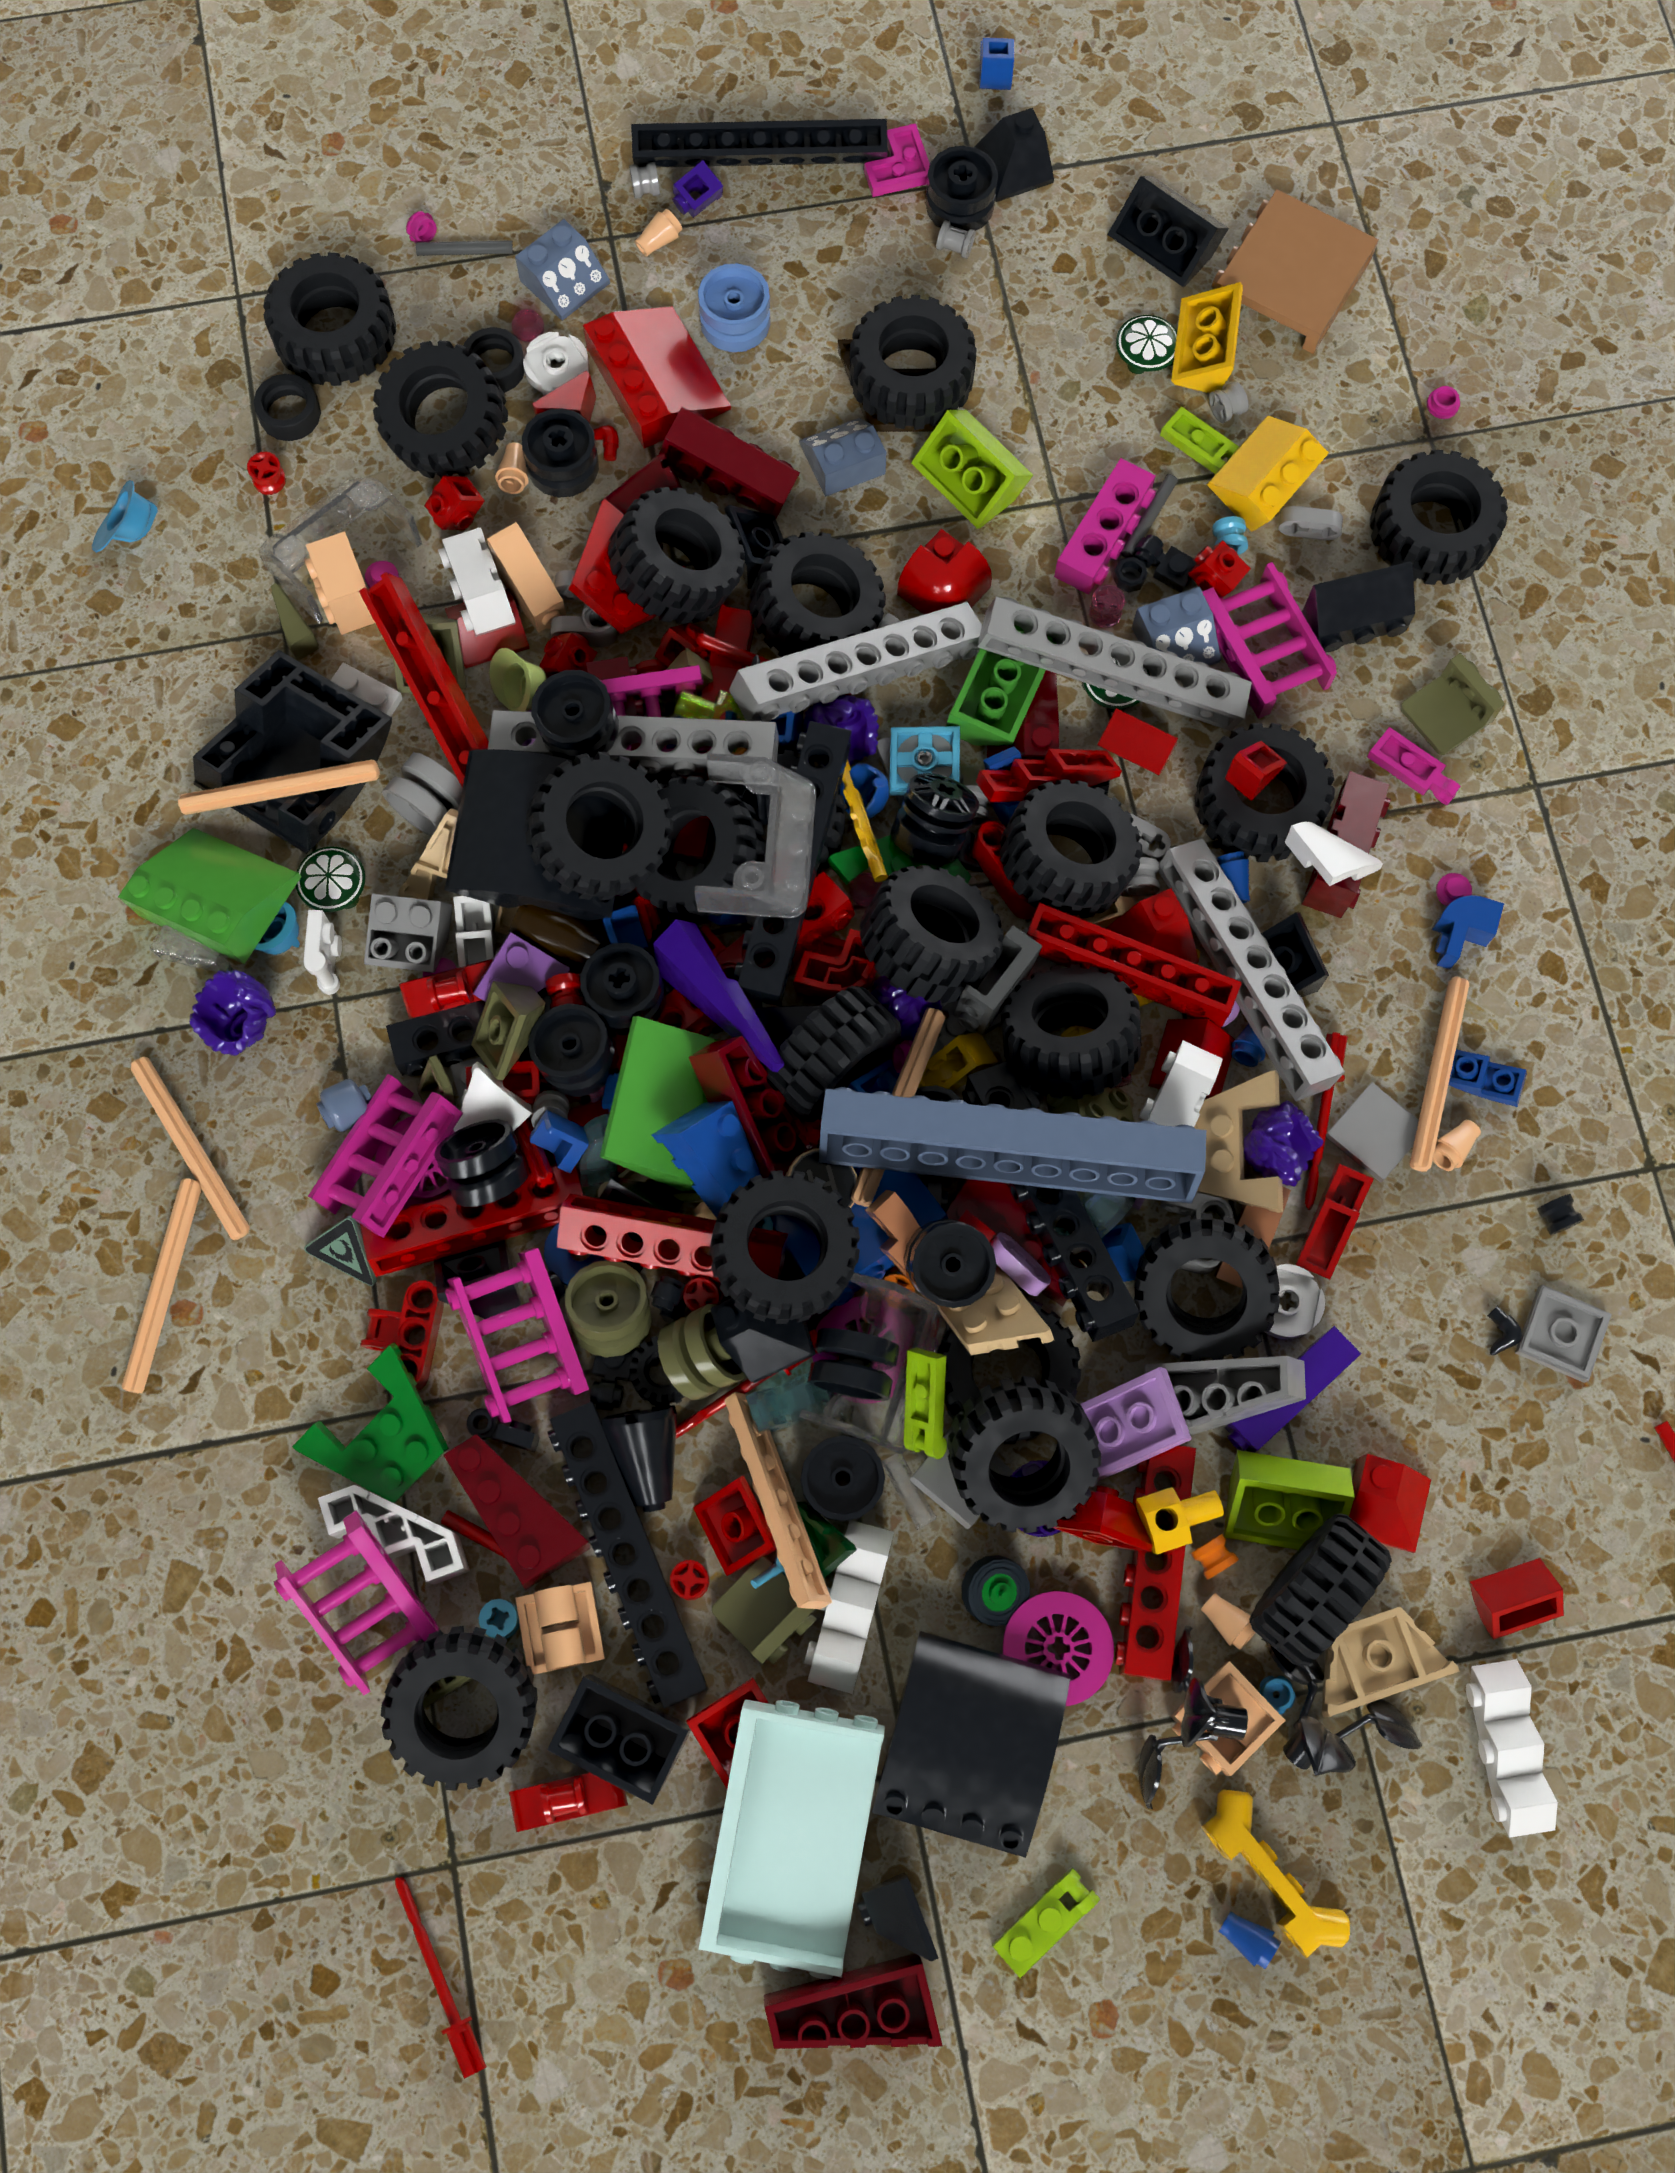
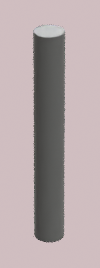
[416,240,513,256]
[1121,474,1178,558]

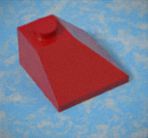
[1106,888,1199,964]
[1349,1453,1431,1553]
[1052,1486,1153,1552]

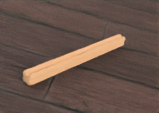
[178,759,380,815]
[1409,976,1470,1172]
[851,1008,945,1207]
[131,1056,250,1240]
[122,1178,201,1394]

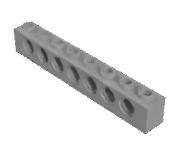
[977,596,1252,731]
[729,602,982,722]
[488,710,779,780]
[1158,838,1345,1101]

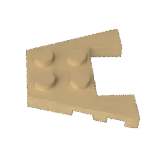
[398,808,527,935]
[1194,1071,1283,1213]

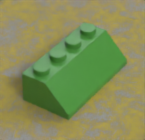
[946,625,1057,745]

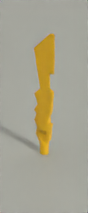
[842,759,888,882]

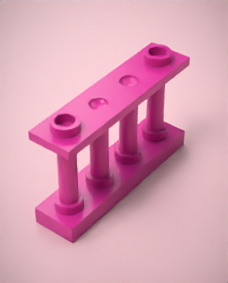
[1202,562,1337,719]
[600,665,712,754]
[308,1074,463,1238]
[445,1248,589,1423]
[274,1510,440,1696]

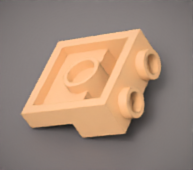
[1170,1661,1286,1776]

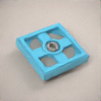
[889,726,960,796]

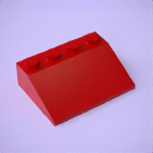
[583,306,731,449]

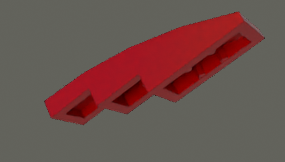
[976,749,1122,802]

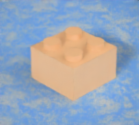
[304,531,375,635]

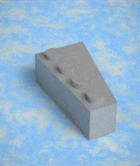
[1145,1356,1306,1436]

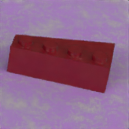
[443,1434,591,1591]
[764,1953,943,2049]

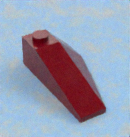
[987,670,1059,760]

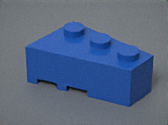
[652,1101,761,1218]

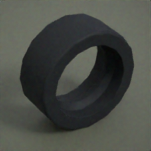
[463,327,525,393]
[253,373,321,441]

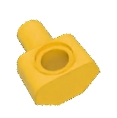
[1136,1487,1224,1555]

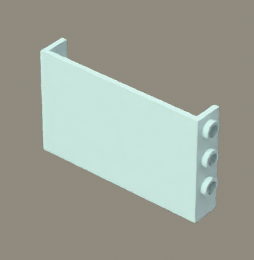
[698,1699,885,1979]

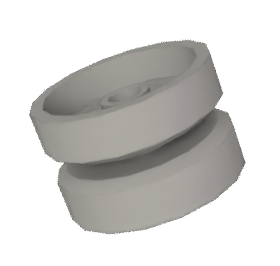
[381,752,463,837]

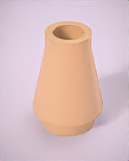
[634,209,683,257]
[495,442,528,494]
[1433,1120,1481,1171]
[1201,1593,1256,1650]

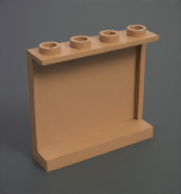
[1211,189,1379,354]

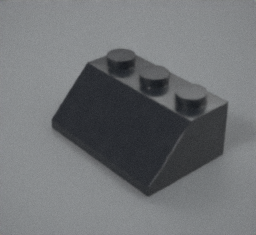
[1107,176,1229,287]
[1302,561,1415,652]
[547,1674,691,1805]

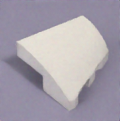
[1285,822,1383,886]
[453,1062,532,1132]

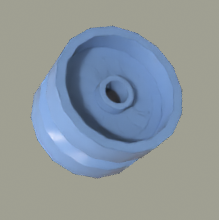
[698,263,771,352]

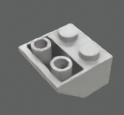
[364,894,452,973]

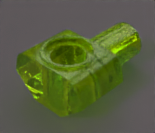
[674,690,746,752]

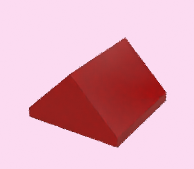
[445,589,530,669]
[1148,1019,1235,1100]
[693,1476,777,1576]
[686,1677,769,1789]

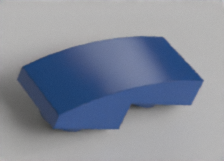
[1449,1049,1527,1107]

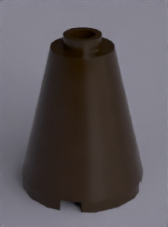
[509,904,609,969]

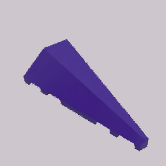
[653,919,785,1072]

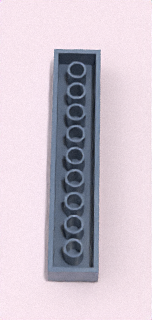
[819,1087,1207,1204]

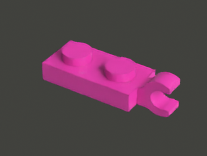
[1367,727,1461,806]

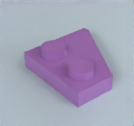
[472,932,570,1002]

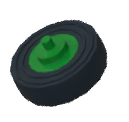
[961,1555,1030,1626]

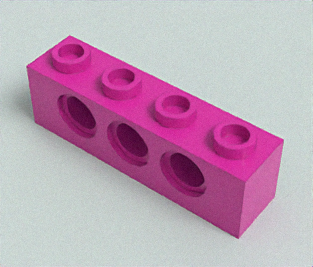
[1054,458,1156,595]

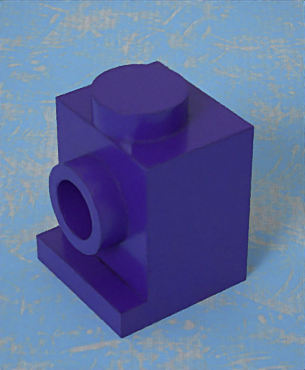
[672,160,723,218]

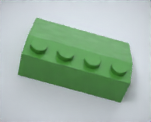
[118,828,302,964]
[600,1016,719,1192]

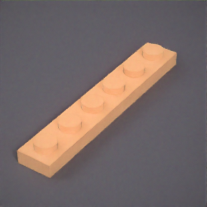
[724,1392,832,1610]

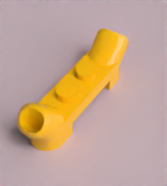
[1201,1789,1350,1958]

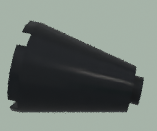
[602,1405,677,1512]

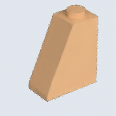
[487,522,567,633]

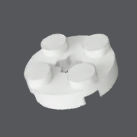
[523,332,589,396]
[1265,1264,1325,1340]

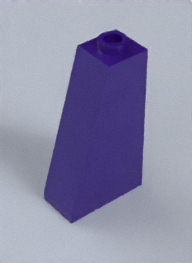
[1224,1326,1361,1453]

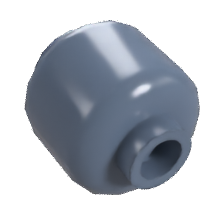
[316,1079,372,1132]

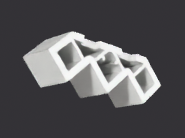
[438,527,516,637]
[1139,1041,1223,1127]
[318,1485,470,1585]
[804,1520,894,1694]
[1466,1659,1558,1838]

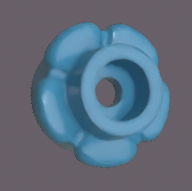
[1258,1676,1296,1714]

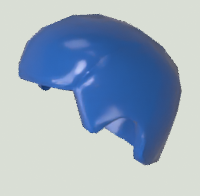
[840,763,890,819]

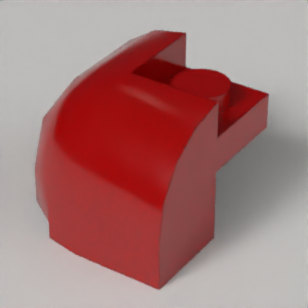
[897,529,992,614]
[794,929,877,1002]

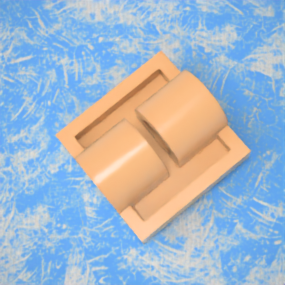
[515,1582,606,1675]

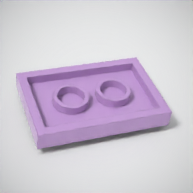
[1080,1367,1192,1481]

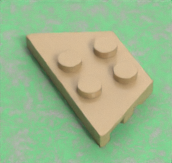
[937,1265,1054,1355]
[1322,1607,1460,1718]

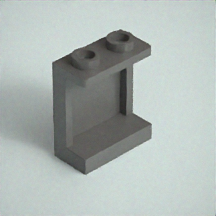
[954,925,1042,1036]

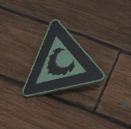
[304,1215,377,1286]

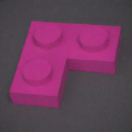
[864,123,930,197]

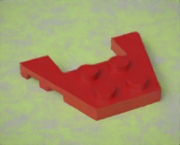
[568,499,686,634]

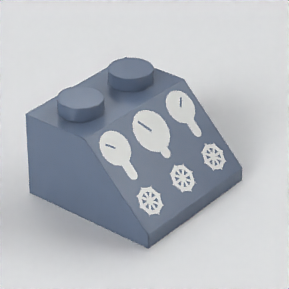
[515,219,610,321]
[799,418,887,497]
[1132,586,1221,666]

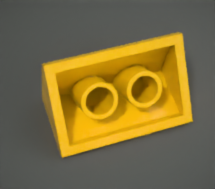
[1171,282,1243,393]

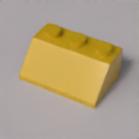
[1206,416,1329,532]

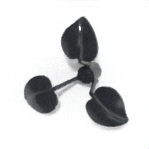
[1138,1626,1248,1809]
[1261,1638,1422,1776]

